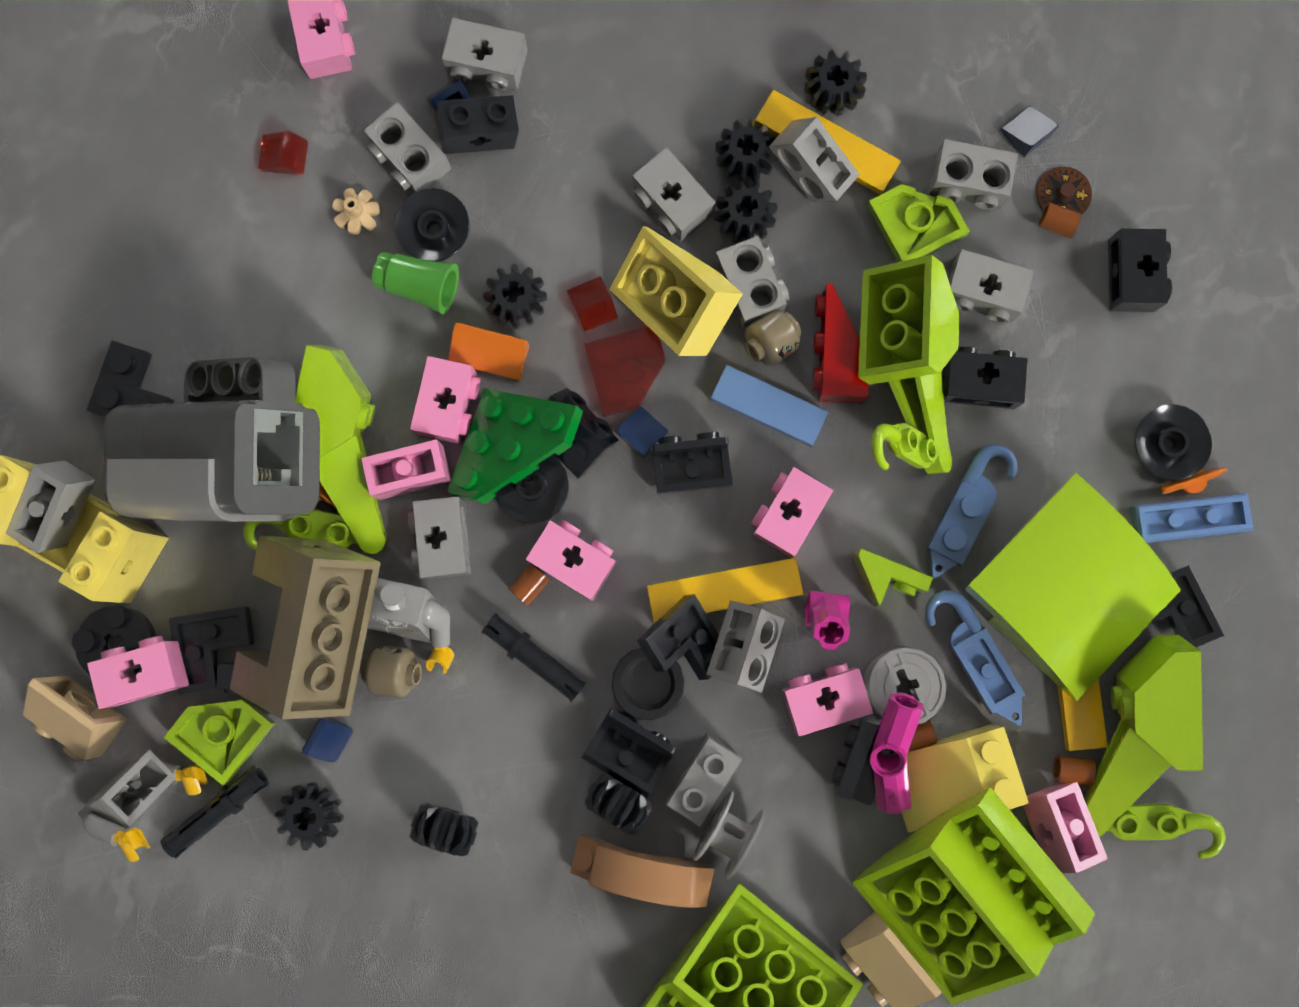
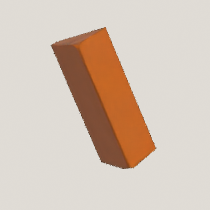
[448,322,530,382]

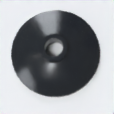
[395,188,470,262]
[1135,405,1212,480]

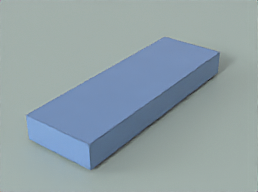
[710,365,828,447]
[1131,493,1254,543]

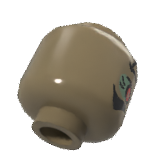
[744,310,801,366]
[361,645,422,698]

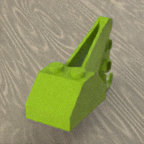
[858,255,959,475]
[243,345,388,554]
[1084,635,1226,859]

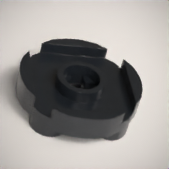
[495,454,569,524]
[72,606,156,676]

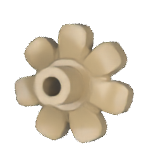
[332,188,380,235]

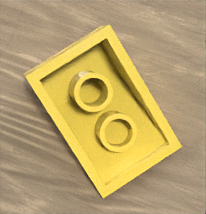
[609,227,743,356]
[889,724,1029,832]

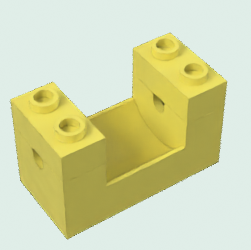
[0,454,169,603]

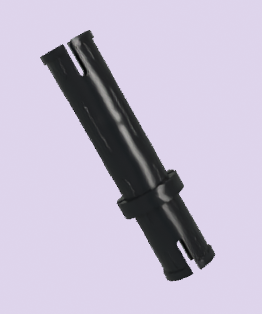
[481,613,586,703]
[160,765,269,859]

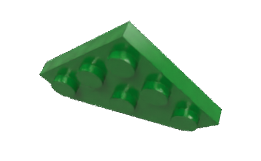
[446,388,583,504]

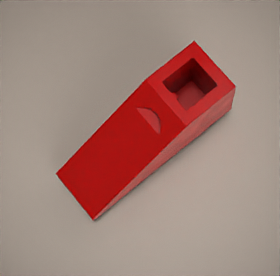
[812,283,869,404]

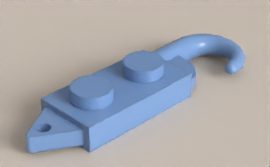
[926,444,1018,579]
[925,590,1026,726]

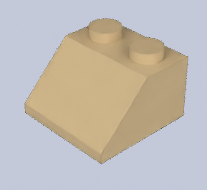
[23,676,128,761]
[840,911,942,1007]

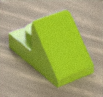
[853,549,933,607]

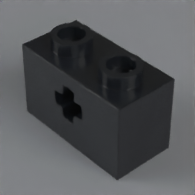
[436,95,519,154]
[1108,228,1172,312]
[942,347,1028,409]

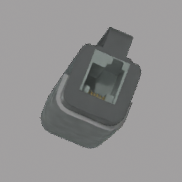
[103,357,320,522]

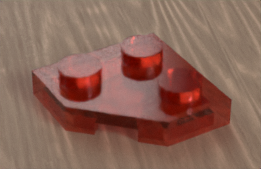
[584,326,666,417]

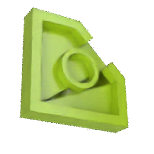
[867,184,970,262]
[163,699,276,786]

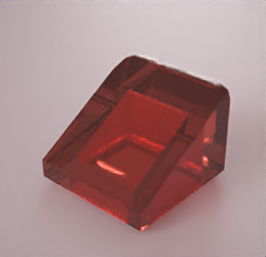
[258,131,308,175]
[567,276,618,331]

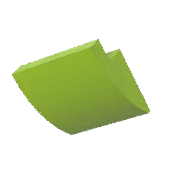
[965,473,1181,701]
[852,787,1095,1005]
[640,883,863,1007]

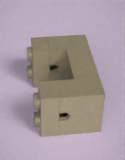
[230,536,381,720]

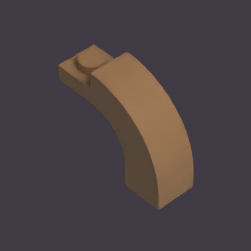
[570,835,715,908]

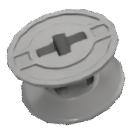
[863,647,947,724]
[692,791,766,881]

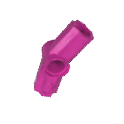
[803,591,850,650]
[870,692,924,814]

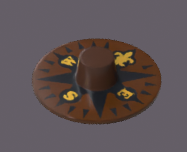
[1037,167,1092,215]

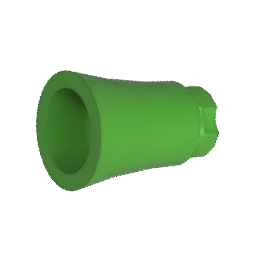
[372,252,459,314]

